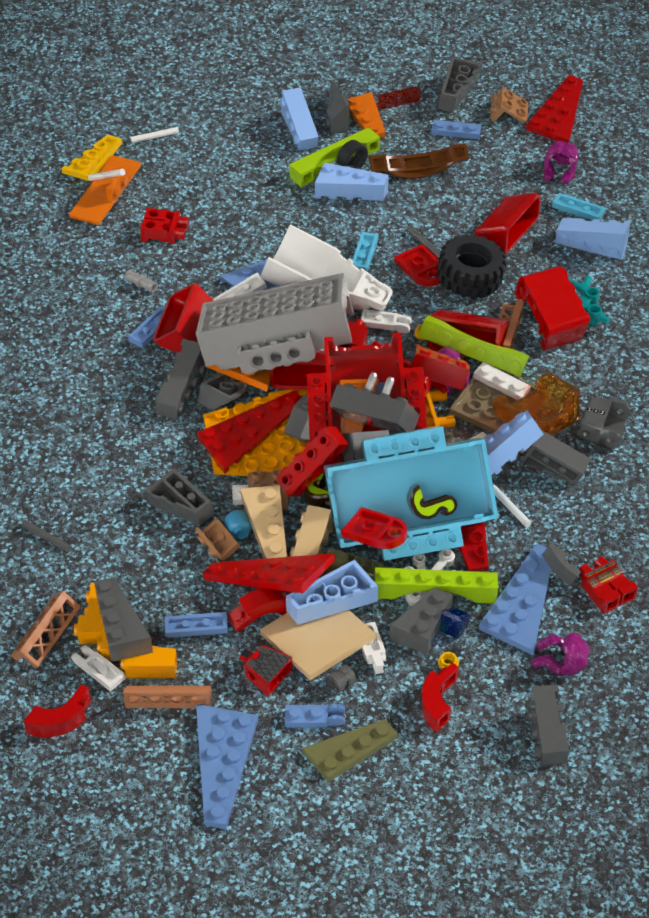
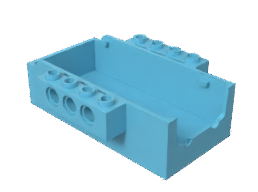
[324,426,499,561]

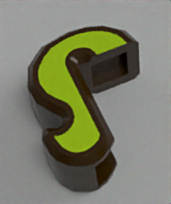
[304,473,332,513]
[407,484,457,519]

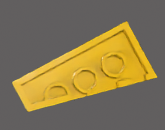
[61,135,122,182]

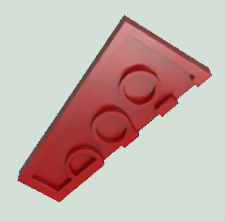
[458,522,489,572]

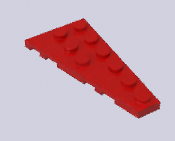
[526,75,583,143]
[197,390,301,474]
[202,553,335,593]

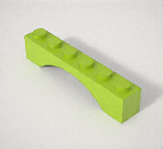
[289,127,380,187]
[418,315,529,377]
[374,567,498,604]

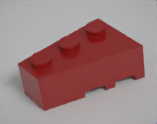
[410,344,470,390]

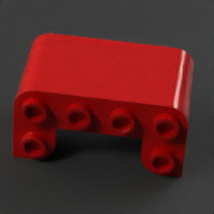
[514,266,590,351]

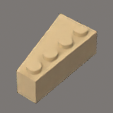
[240,485,287,559]
[290,505,334,557]

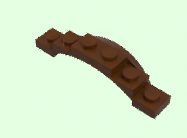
[369,143,469,179]

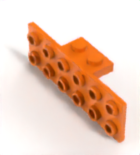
[69,155,141,225]

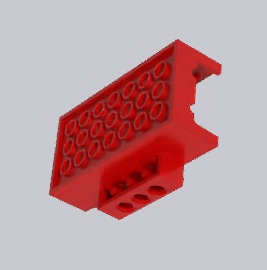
[307,333,427,465]

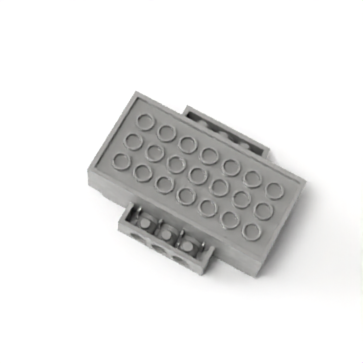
[196,273,354,374]

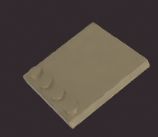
[449,365,550,433]

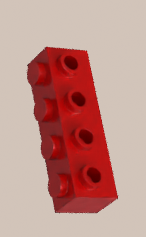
[276,426,350,497]

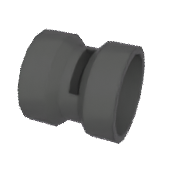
[327,664,356,693]

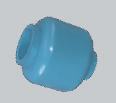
[224,510,252,540]

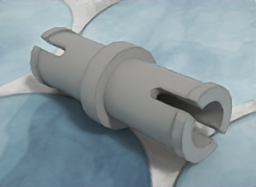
[124,270,158,293]

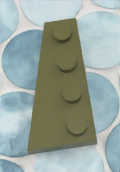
[302,719,398,783]

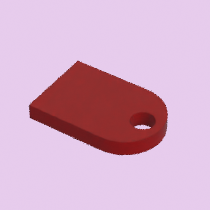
[394,244,441,286]
[341,507,407,549]

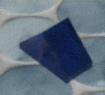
[440,607,473,639]

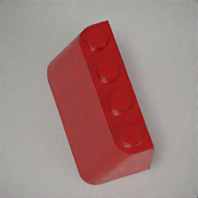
[475,192,541,255]
[153,282,214,353]
[428,310,509,357]
[270,350,326,390]

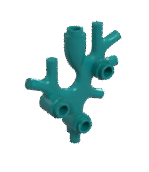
[568,275,610,326]

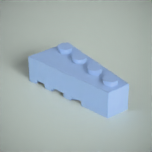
[280,87,319,151]
[315,163,389,201]
[555,218,631,260]
[483,410,544,475]
[286,560,378,625]

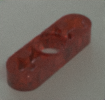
[378,87,421,109]

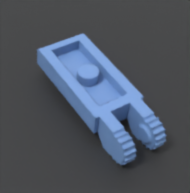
[285,704,345,728]

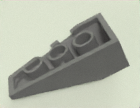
[198,373,249,410]

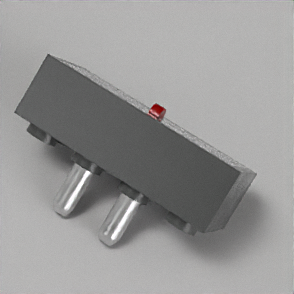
[329,372,420,433]

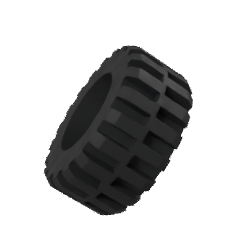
[437,234,506,298]

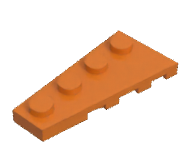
[347,92,385,138]

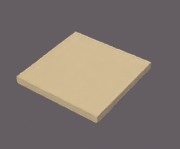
[260,610,376,681]

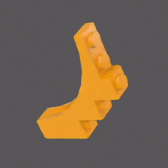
[74,583,177,678]

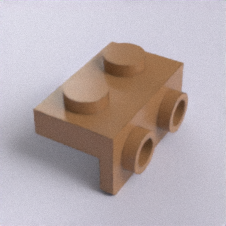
[195,518,241,562]

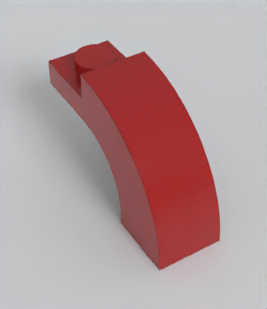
[227,588,292,632]
[421,662,459,733]
[24,684,91,738]

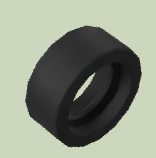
[337,140,368,169]

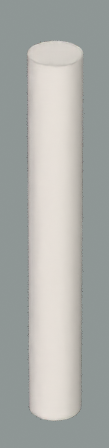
[130,127,179,143]
[88,169,125,181]
[493,485,531,527]

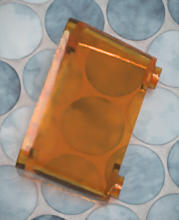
[492,372,580,435]

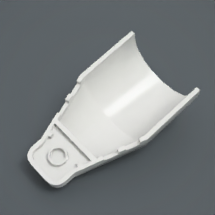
[261,224,393,311]

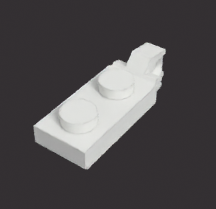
[361,622,386,674]

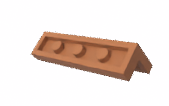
[499,299,525,349]
[10,591,81,668]
[123,686,212,708]

